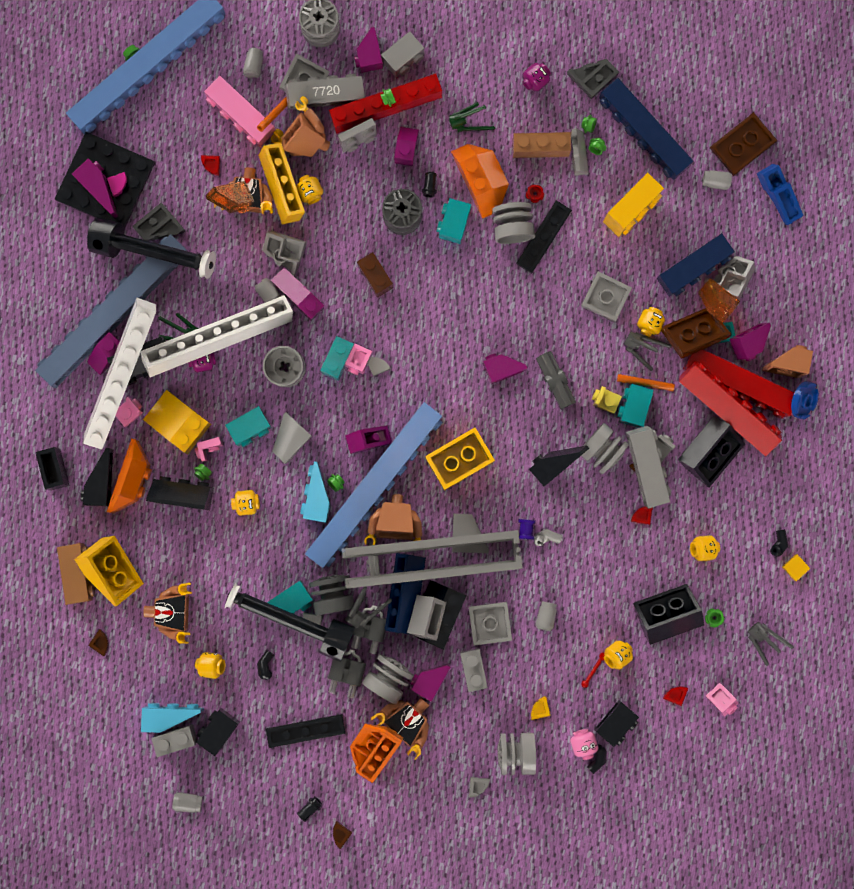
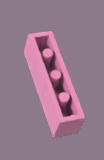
[204,76,275,147]

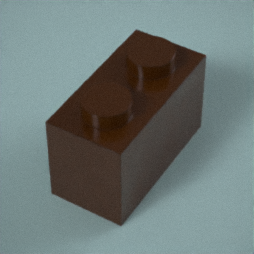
[357,252,393,298]

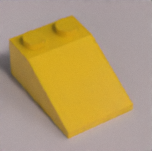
[143,390,212,454]
[74,536,144,606]

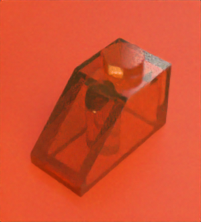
[205,181,254,213]
[698,278,740,323]

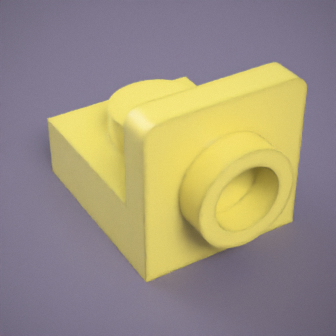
[592,386,622,414]

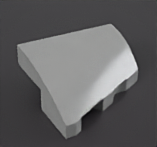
[571,128,589,176]
[263,230,306,277]
[704,256,756,300]
[272,412,312,464]
[452,513,489,553]

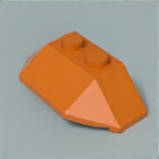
[451,144,509,219]
[106,438,152,513]
[350,724,403,783]

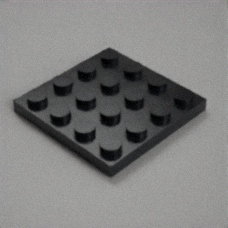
[55,132,155,230]

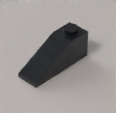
[529,445,589,486]
[80,448,114,507]

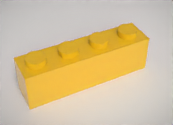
[258,143,305,224]

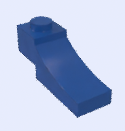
[756,164,804,225]

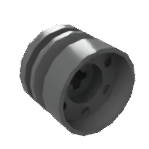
[382,188,422,235]
[309,574,355,616]

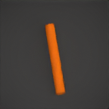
[257,97,288,132]
[617,374,675,391]

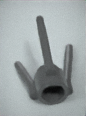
[624,331,672,371]
[345,586,392,629]
[747,621,794,666]

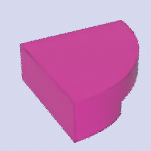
[107,172,127,198]

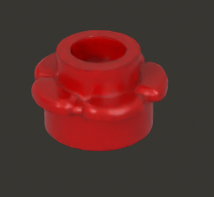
[526,185,544,203]

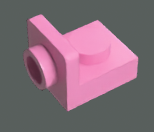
[345,344,372,375]
[116,397,143,427]
[195,437,223,462]
[706,683,738,717]

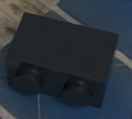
[35,447,70,491]
[594,700,639,747]
[196,708,240,756]

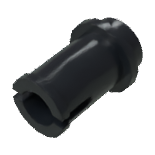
[422,172,437,198]
[297,796,322,822]

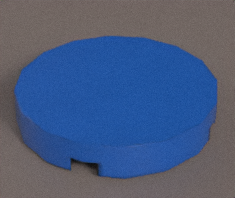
[791,381,819,419]

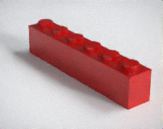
[329,74,442,134]
[683,350,795,419]
[679,360,782,456]

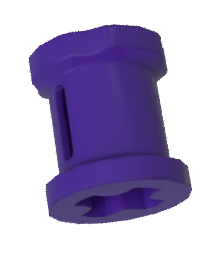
[518,519,536,540]

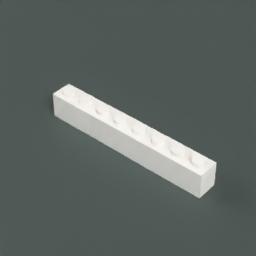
[140,295,293,377]
[83,298,156,449]

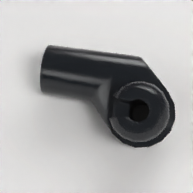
[770,529,788,557]
[257,650,274,680]
[587,744,607,774]

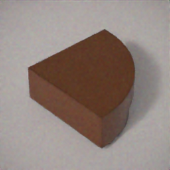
[88,629,108,656]
[333,821,352,849]

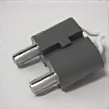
[351,605,386,654]
[328,649,366,698]

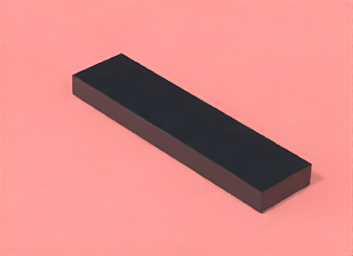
[516,200,572,274]
[266,714,346,748]

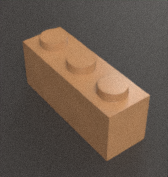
[512,132,571,158]
[57,543,95,605]

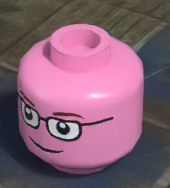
[570,729,598,760]

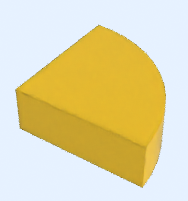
[531,696,550,720]

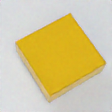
[782,554,810,581]

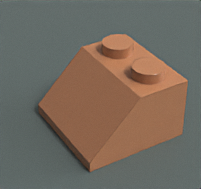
[762,345,813,378]

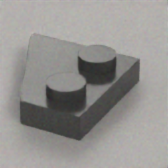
[567,59,619,99]
[132,202,186,241]

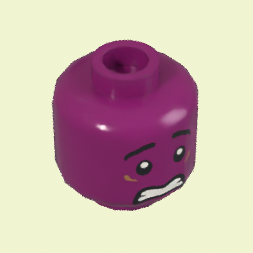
[522,63,551,92]
[188,352,216,373]

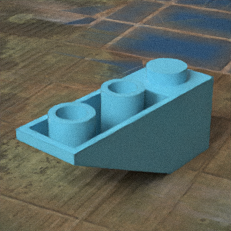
[300,461,330,523]
[141,703,204,733]

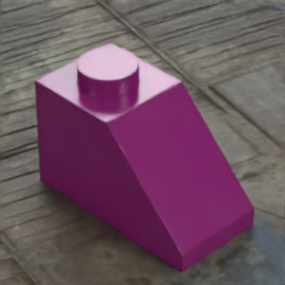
[354,27,383,73]
[394,127,419,166]
[729,322,771,361]
[87,332,120,375]
[483,353,527,384]
[345,425,392,454]
[410,664,451,702]

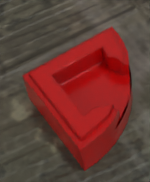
[201,155,220,176]
[630,506,653,525]
[663,686,688,706]

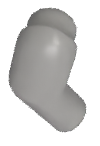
[534,529,563,546]

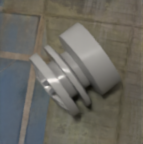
[299,0,340,47]
[492,202,535,244]
[263,346,306,387]
[581,423,629,474]
[362,654,414,704]
[497,733,536,775]

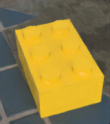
[603,172,664,237]
[425,427,495,491]

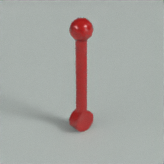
[581,653,605,688]

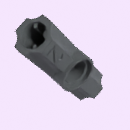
[536,351,576,409]

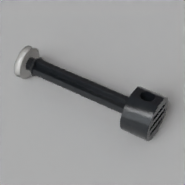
[87,217,216,279]
[225,582,355,662]

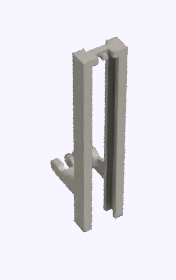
[342,530,523,588]

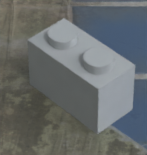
[381,31,424,77]
[407,595,447,641]
[460,648,488,692]
[151,724,197,757]

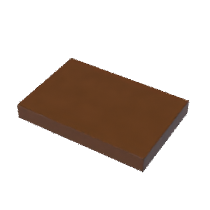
[710,112,778,176]
[661,306,731,359]

